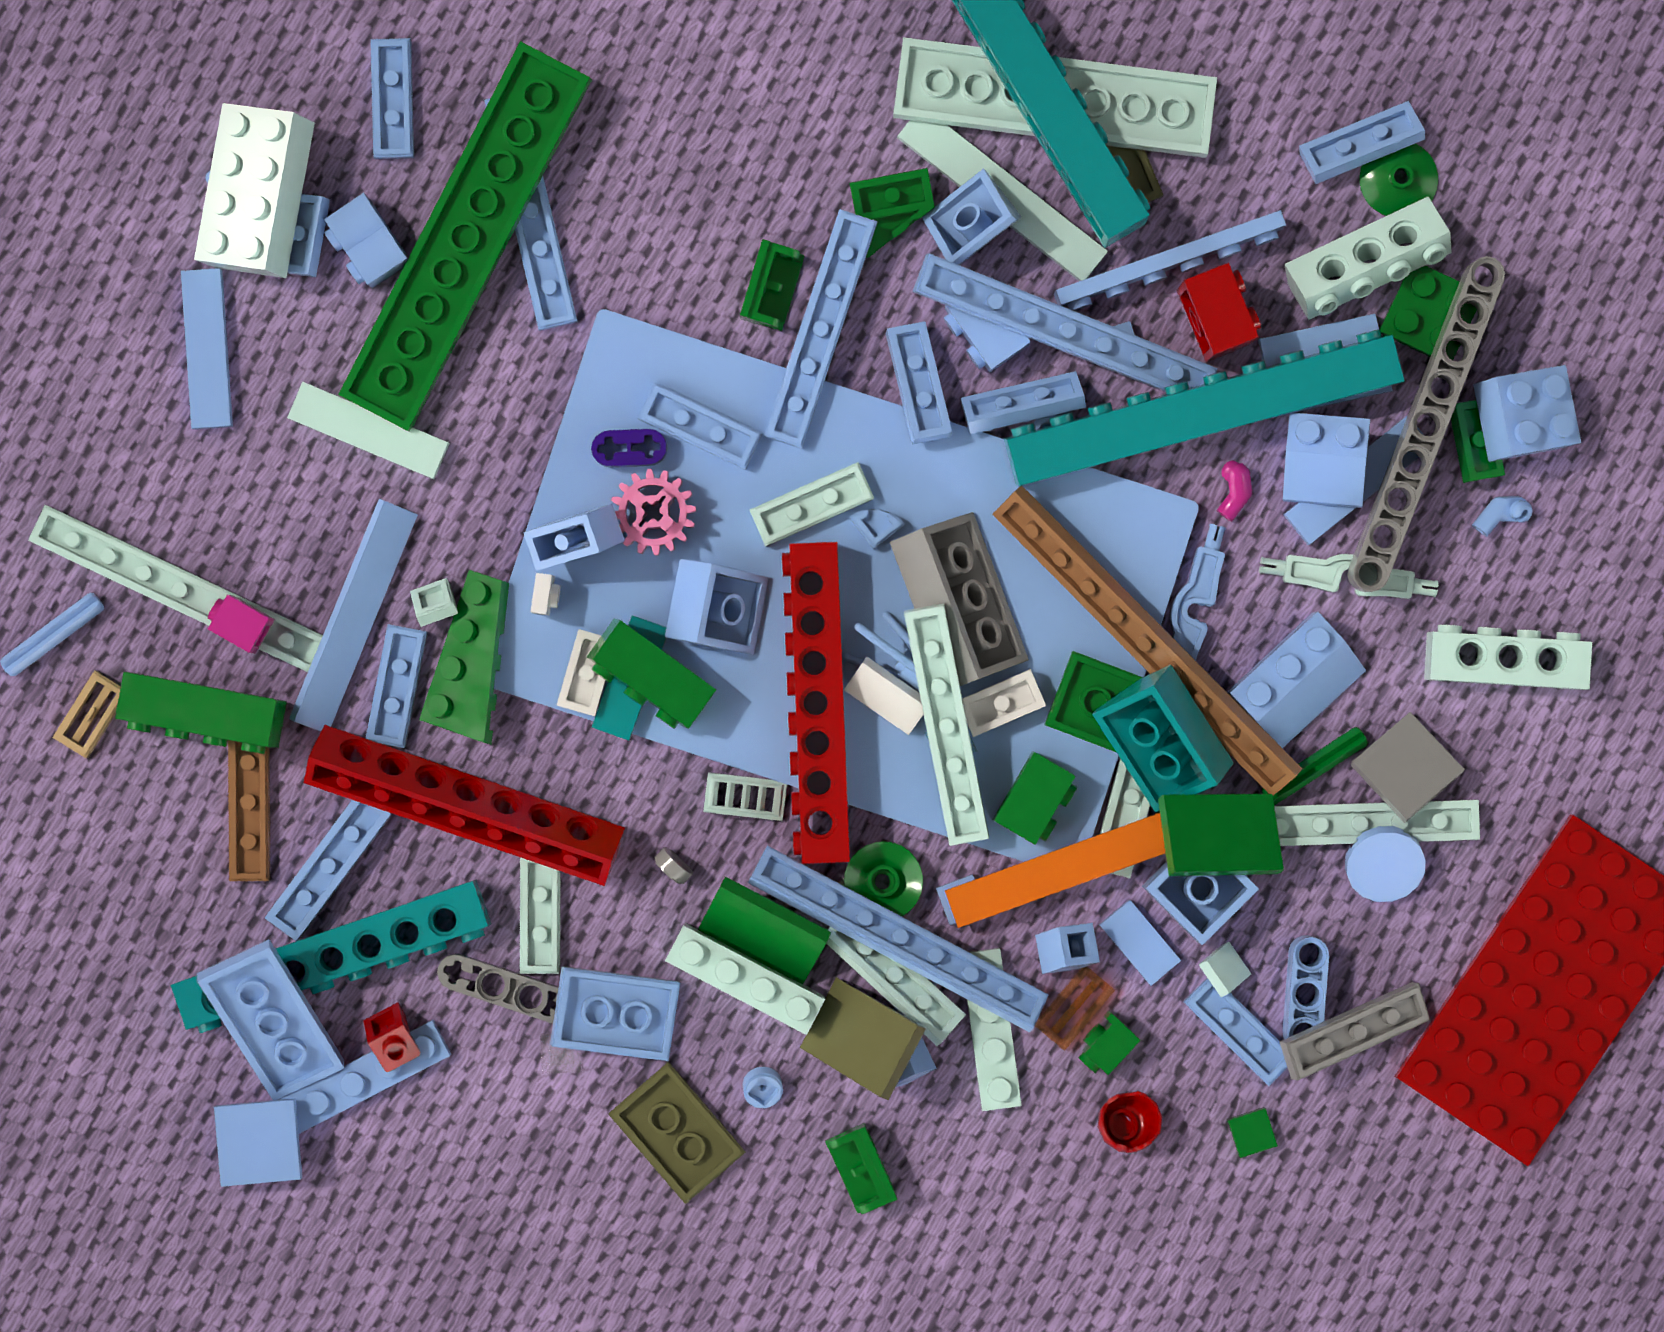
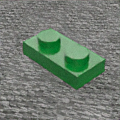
[1451,400,1505,483]

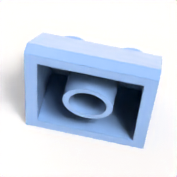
[1283,412,1370,508]
[665,559,769,655]

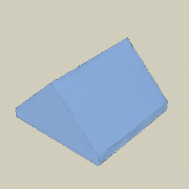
[922,168,1021,265]

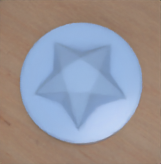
[742,1067,783,1108]

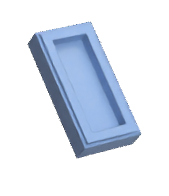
[1099,899,1181,986]

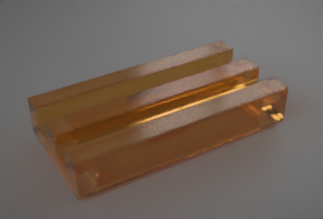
[1035,967,1115,1051]

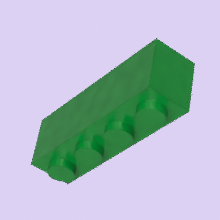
[115,672,287,754]

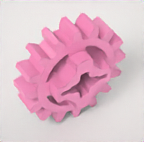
[611,469,697,556]

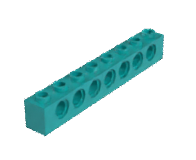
[171,879,492,1034]

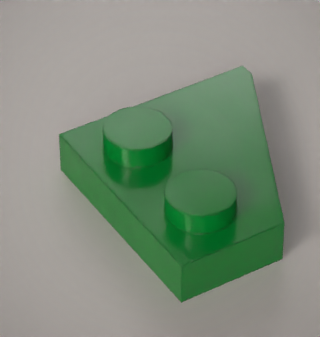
[849,168,935,258]

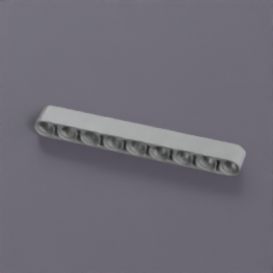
[1347,256,1505,592]

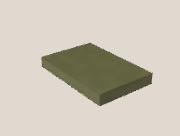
[800,977,925,1101]
[608,1061,746,1204]

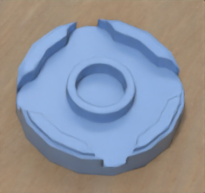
[1345,826,1426,902]

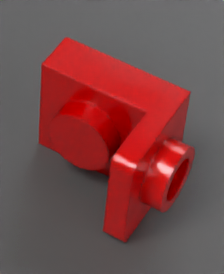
[363,1002,420,1072]

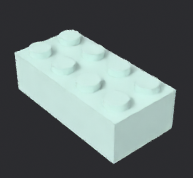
[194,103,315,278]

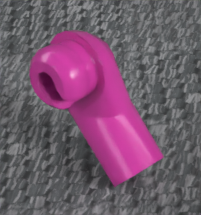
[1216,460,1252,522]

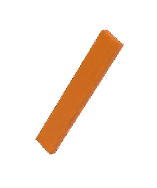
[945,813,1165,928]

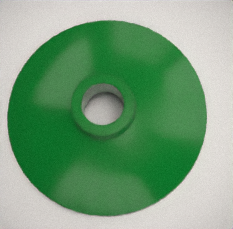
[1359,143,1438,216]
[844,841,923,917]

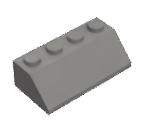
[890,512,1029,686]

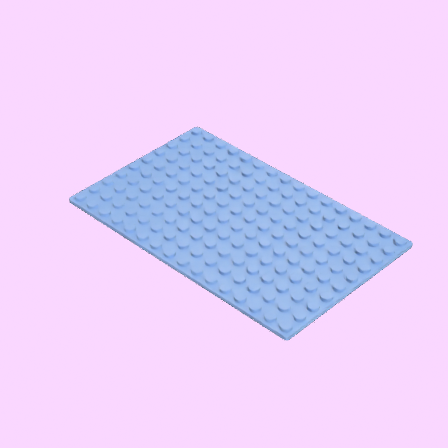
[494,309,1199,862]

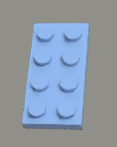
[197,939,345,1100]

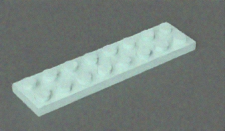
[893,37,1217,158]

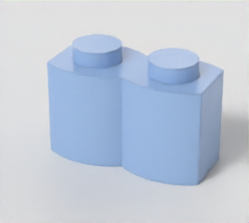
[324,193,409,288]

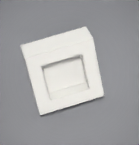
[531,573,561,616]

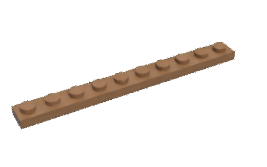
[992,486,1302,796]

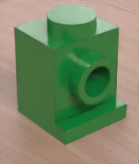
[1078,1010,1141,1075]

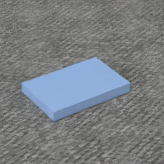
[1258,314,1393,417]
[550,966,680,1061]

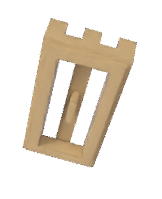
[52,670,121,758]

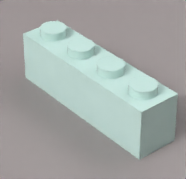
[665,923,825,1035]

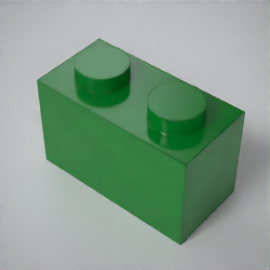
[992,751,1077,845]

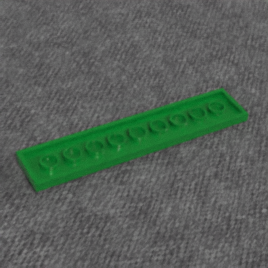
[338,41,592,432]

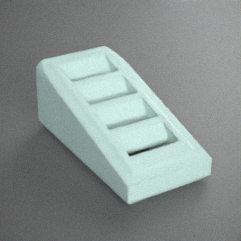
[703,772,787,821]

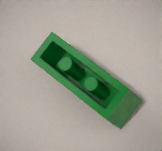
[587,618,716,729]

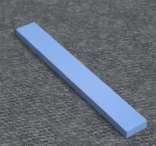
[913,253,1218,392]
[748,845,1049,1032]

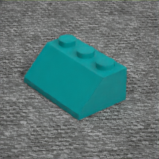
[1092,664,1234,812]

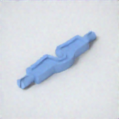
[1170,524,1226,661]

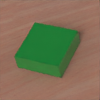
[1227,1107,1278,1158]

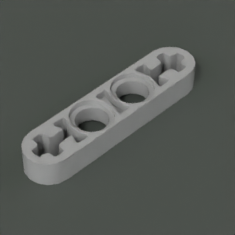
[437,953,559,1024]

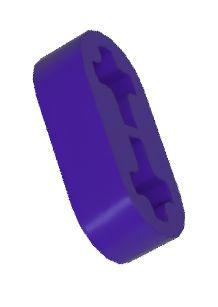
[591,429,668,468]

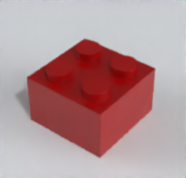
[1177,262,1261,363]

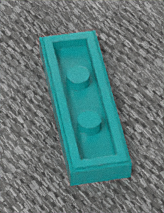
[592,615,667,741]

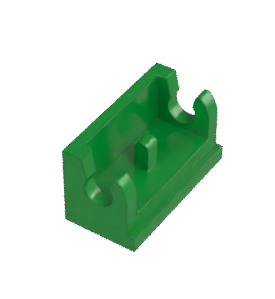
[740,239,805,331]
[825,1123,898,1215]

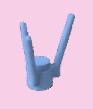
[842,612,919,689]

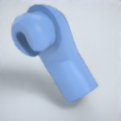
[1472,496,1533,537]

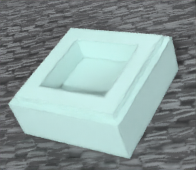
[410,578,458,627]
[1199,942,1251,997]

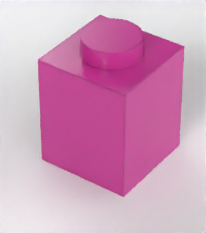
[208,594,275,654]

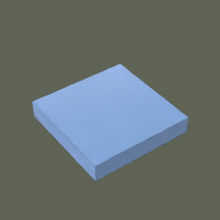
[214,1098,303,1187]

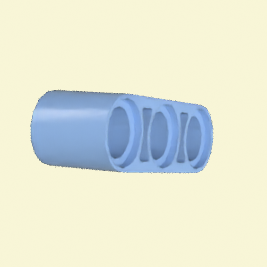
[1282,935,1329,1039]

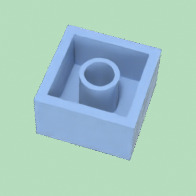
[1473,365,1581,462]
[1142,862,1259,945]

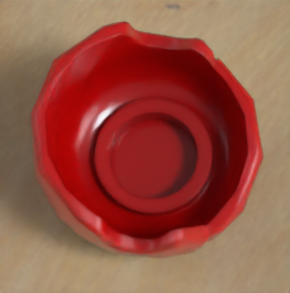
[1097,1091,1163,1153]

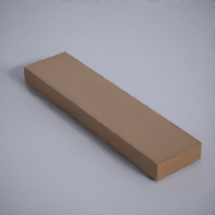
[228,740,270,881]

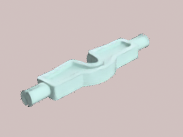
[1259,554,1438,599]

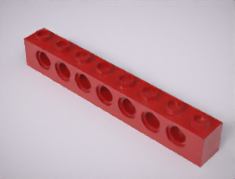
[782,542,850,864]
[304,725,625,886]

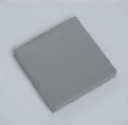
[1351,712,1465,823]

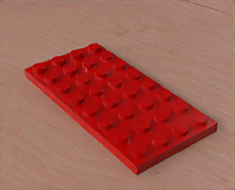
[1395,814,1664,1166]

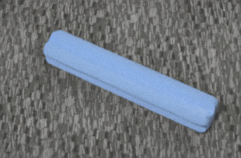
[0,593,104,676]

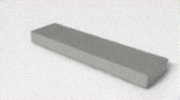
[1280,982,1430,1080]

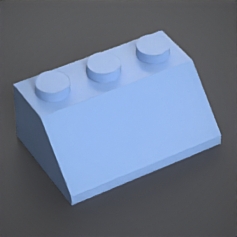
[1227,611,1366,748]

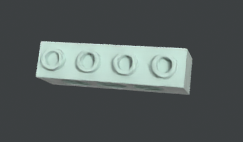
[1285,197,1452,320]
[1424,625,1592,690]

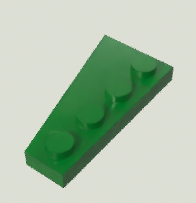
[419,570,509,745]

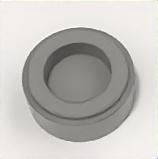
[655,847,693,884]

